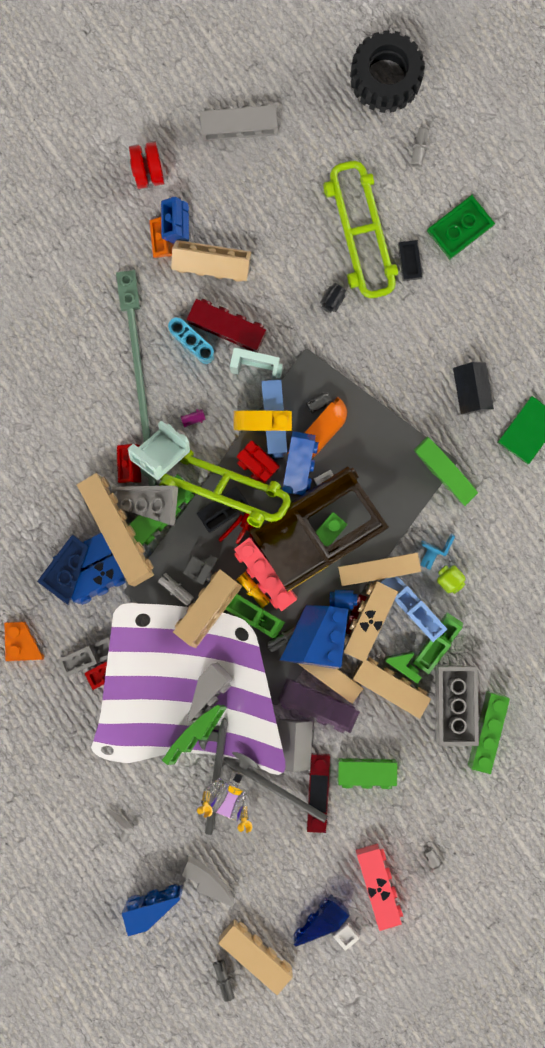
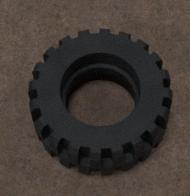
[350,30,425,113]

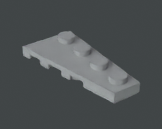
[112,486,178,526]

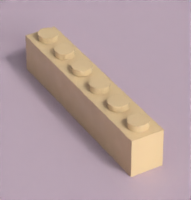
[77,473,154,587]

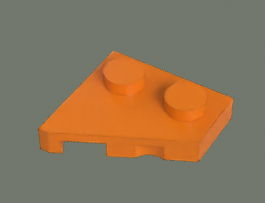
[4,622,44,661]

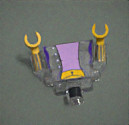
[197,771,253,833]

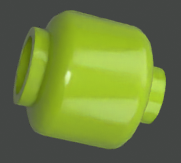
[437,565,466,594]

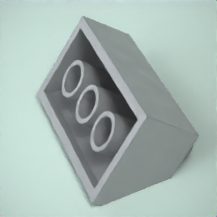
[435,665,479,746]

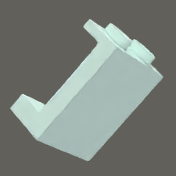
[230,348,283,380]
[128,421,190,480]

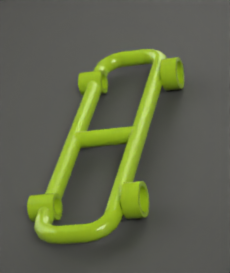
[323,161,398,298]
[159,450,291,528]

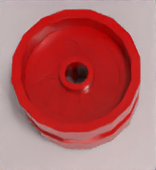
[129,141,165,190]

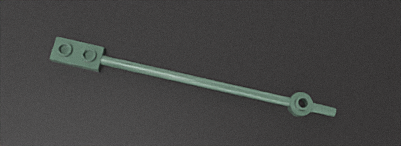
[116,270,157,486]

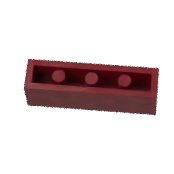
[187,298,266,353]

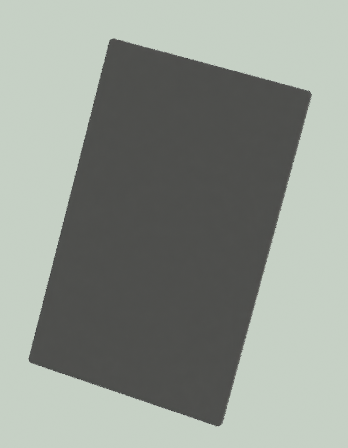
[124,349,457,705]

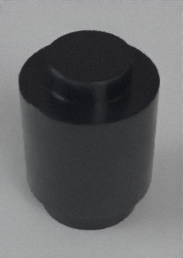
[320,283,346,313]

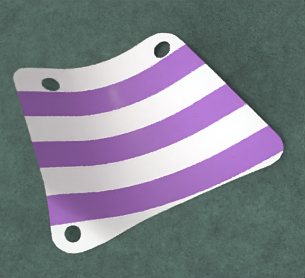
[91,603,286,775]

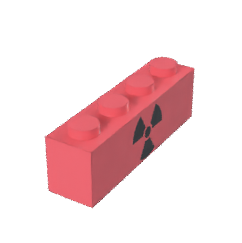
[356,843,403,931]

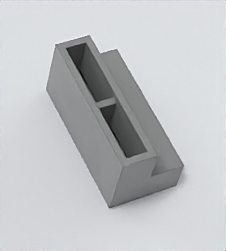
[278,719,313,772]

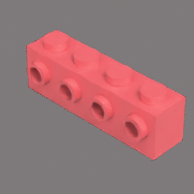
[234,536,297,611]

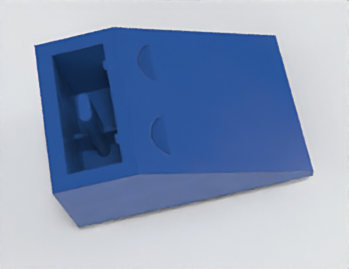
[122,884,183,936]

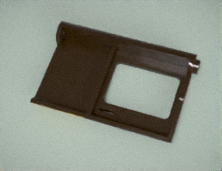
[249,466,389,592]

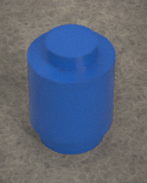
[330,590,357,609]

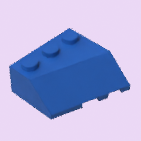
[280,605,348,669]

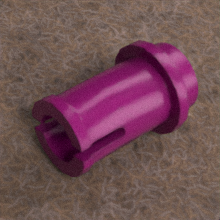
[180,409,206,428]

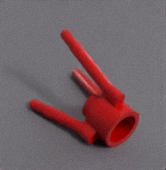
[218,513,253,544]

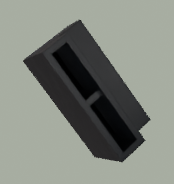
[453,362,494,415]
[196,487,249,534]

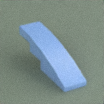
[380,576,447,642]

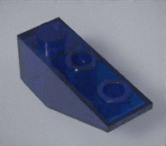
[293,894,350,947]

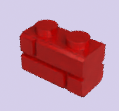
[236,440,280,483]

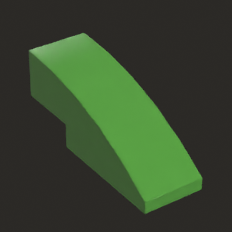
[225,594,285,639]
[413,612,463,674]

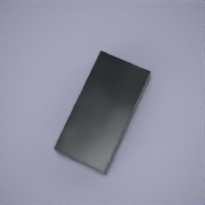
[398,240,422,281]

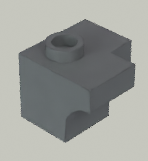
[183,555,218,585]

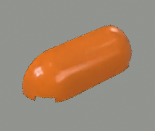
[287,397,347,458]

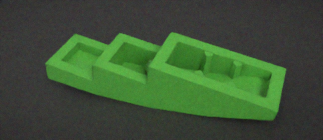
[414,437,478,506]
[162,705,227,765]

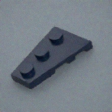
[37,535,89,605]

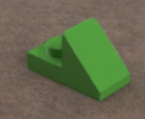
[384,652,422,684]

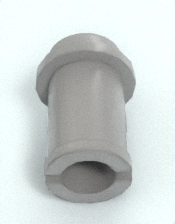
[422,847,444,875]

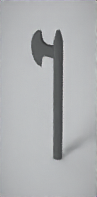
[198,718,227,835]
[224,752,328,823]

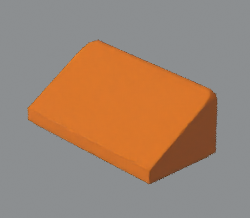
[149,217,174,258]

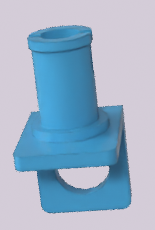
[420,533,455,570]

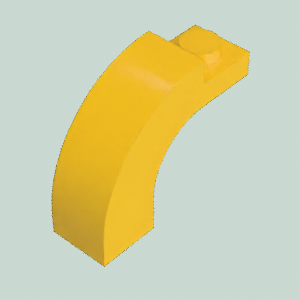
[233,411,292,431]

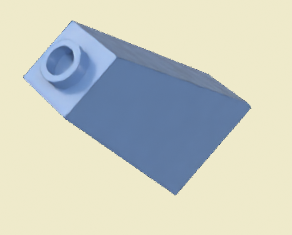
[261,379,287,458]

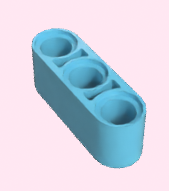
[168,317,215,364]

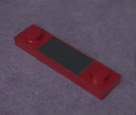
[307,753,330,833]

